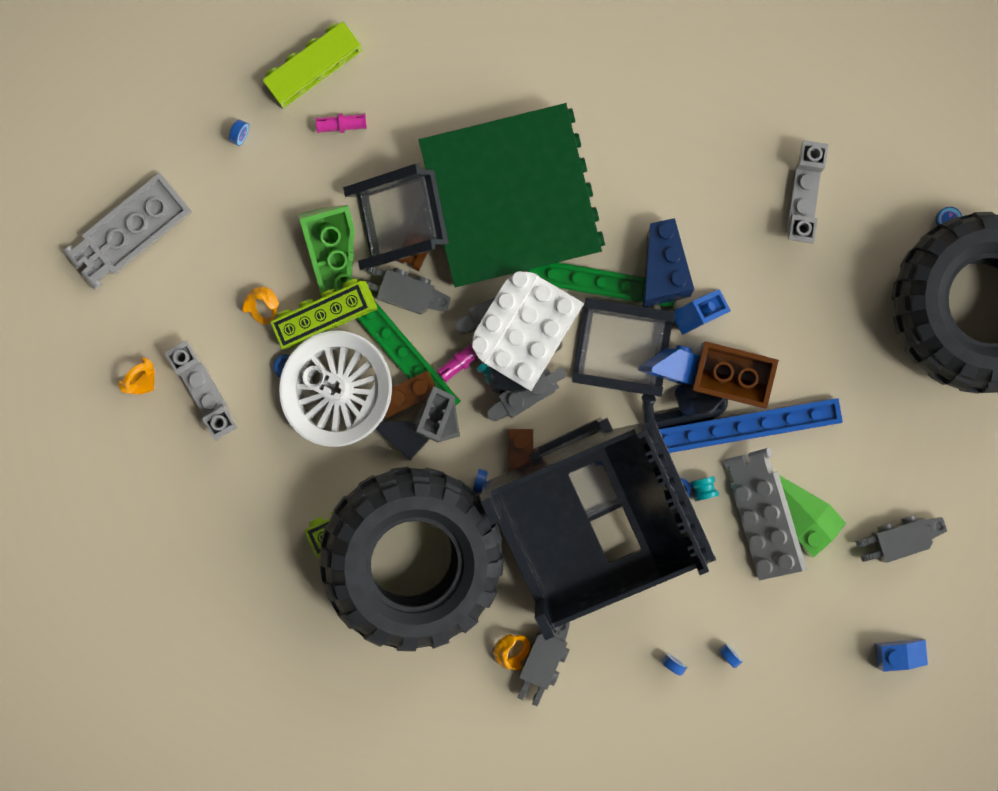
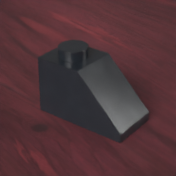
[376,421,430,460]

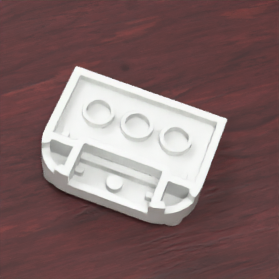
[472,271,584,391]

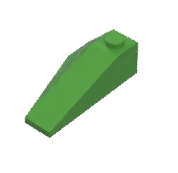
[298,205,355,294]
[779,475,846,558]

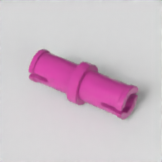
[316,113,367,134]
[436,343,478,383]

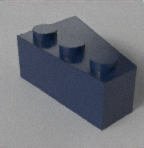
[642,218,694,307]

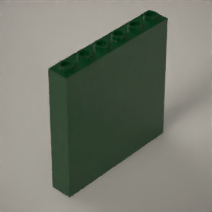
[418,103,605,288]

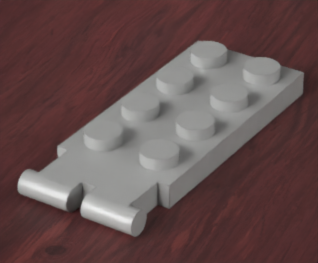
[63,172,192,290]
[724,448,807,581]

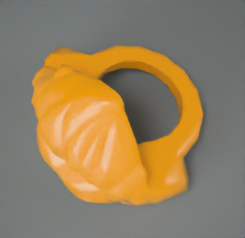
[242,286,279,325]
[118,357,155,395]
[493,634,530,671]

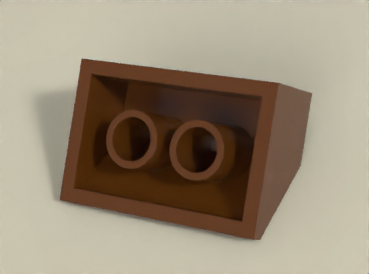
[692,341,779,409]

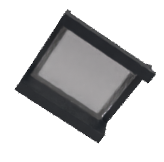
[343,164,449,271]
[572,298,675,397]
[529,417,622,522]

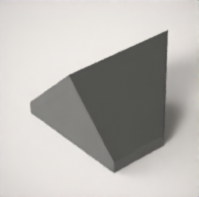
[415,386,460,443]

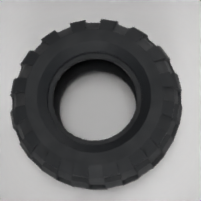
[891,212,998,394]
[319,466,504,652]

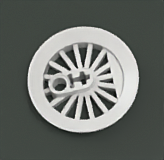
[279,331,392,447]

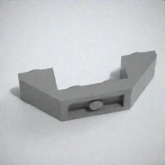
[788,140,828,244]
[165,340,237,440]

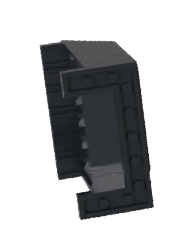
[480,420,717,641]

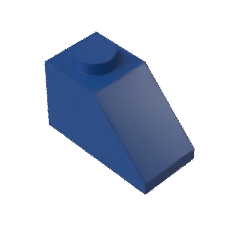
[673,289,731,335]
[638,345,700,385]
[875,639,928,672]

